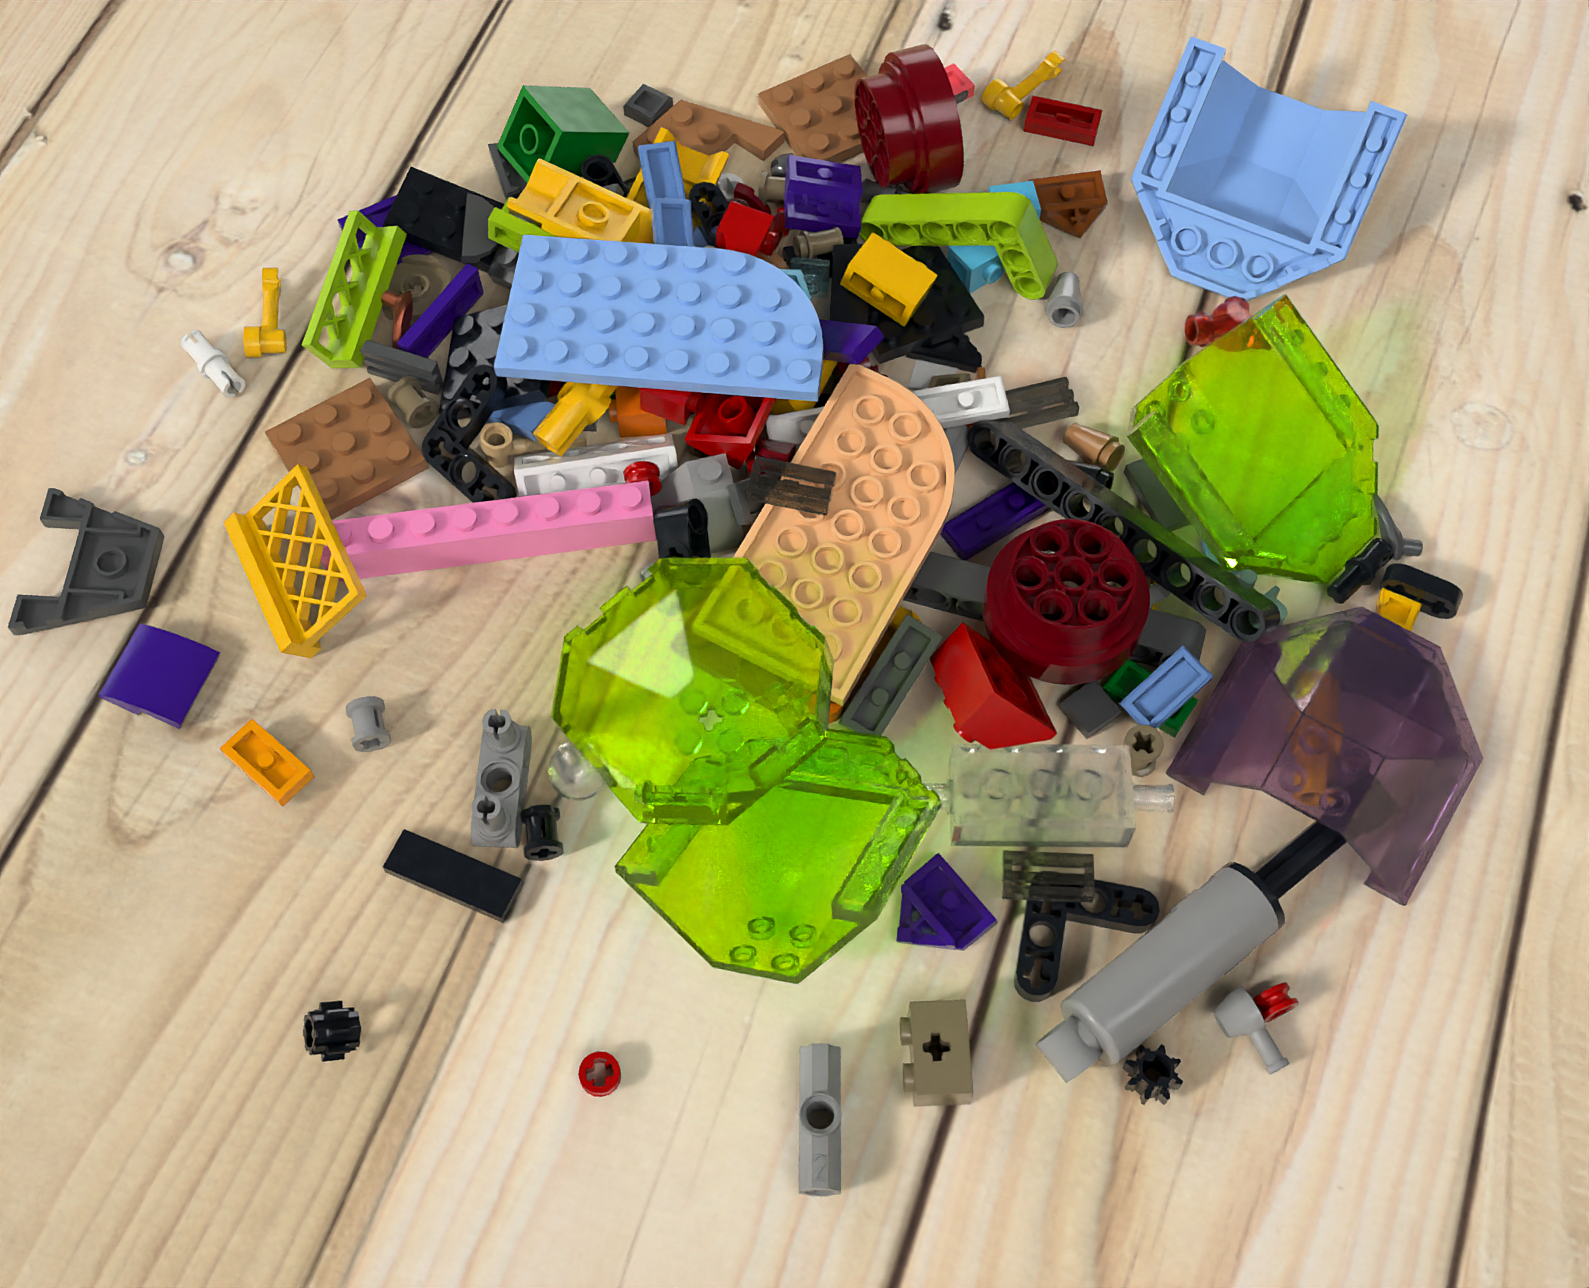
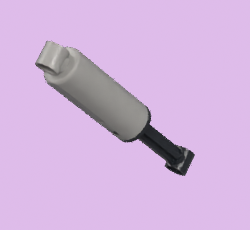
[1036,772,1398,1083]

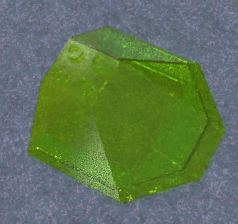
[1127,294,1379,584]
[614,726,942,984]

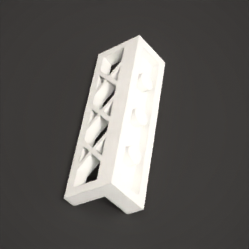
[514,433,678,497]

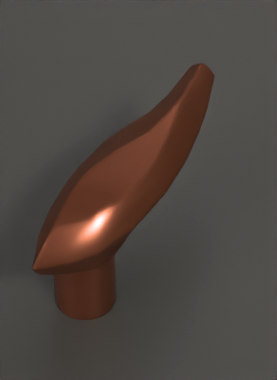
[381,290,413,349]

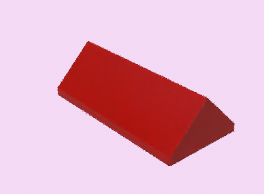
[684,393,776,470]

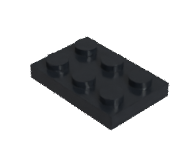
[383,166,504,273]

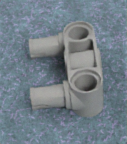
[471,709,532,848]

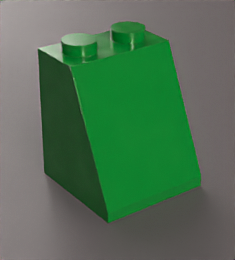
[497,85,630,184]

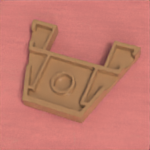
[633,100,785,207]

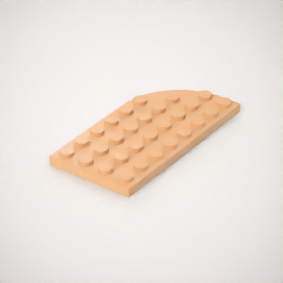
[692,364,954,706]

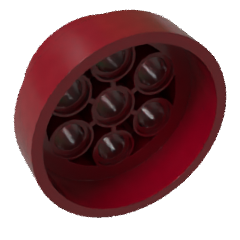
[854,44,964,194]
[983,519,1150,685]

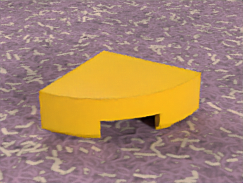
[1376,587,1422,643]

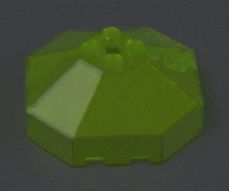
[551,557,834,826]

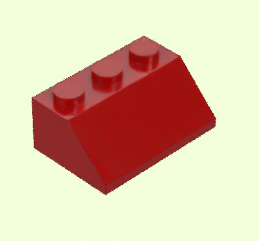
[930,622,1057,750]

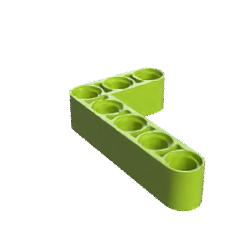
[859,192,1058,300]

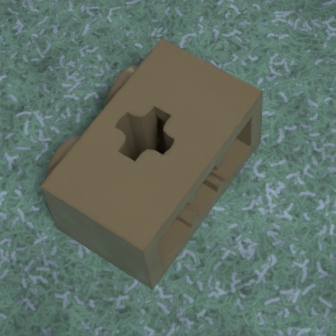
[900,999,974,1107]

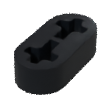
[1379,563,1463,619]

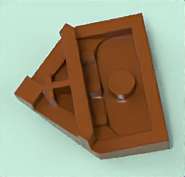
[1028,170,1108,238]

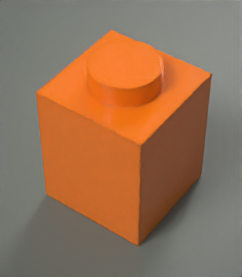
[609,386,667,438]

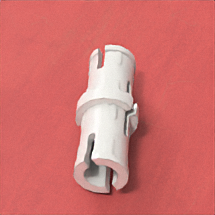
[180,330,245,398]

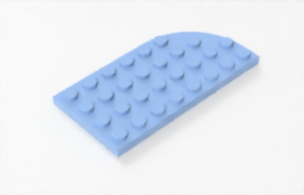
[494,235,824,402]

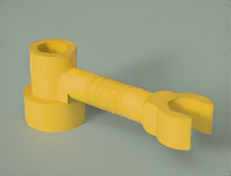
[981,51,1066,121]
[243,268,287,358]

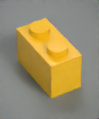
[840,232,938,327]

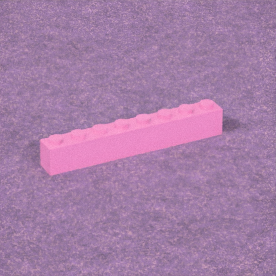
[321,481,656,582]

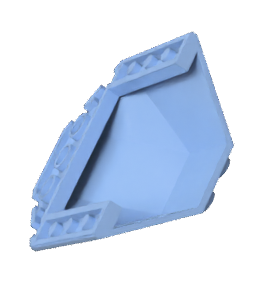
[1131,37,1408,303]

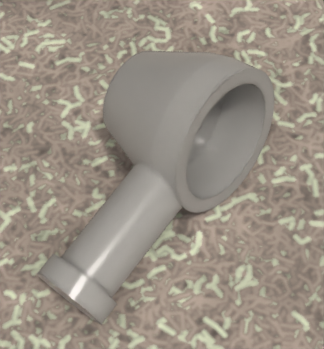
[1213,986,1290,1075]

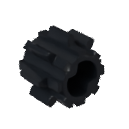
[303,1000,361,1062]
[1122,1044,1183,1105]

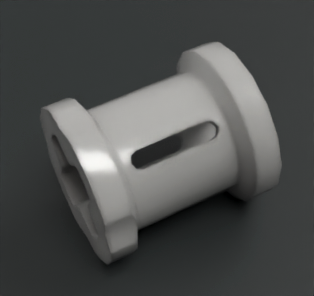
[346,696,391,752]

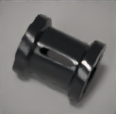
[520,805,564,861]

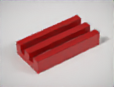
[1023,95,1103,146]

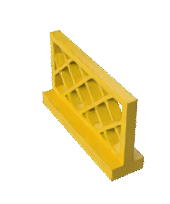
[223,464,367,658]

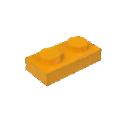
[220,719,315,807]

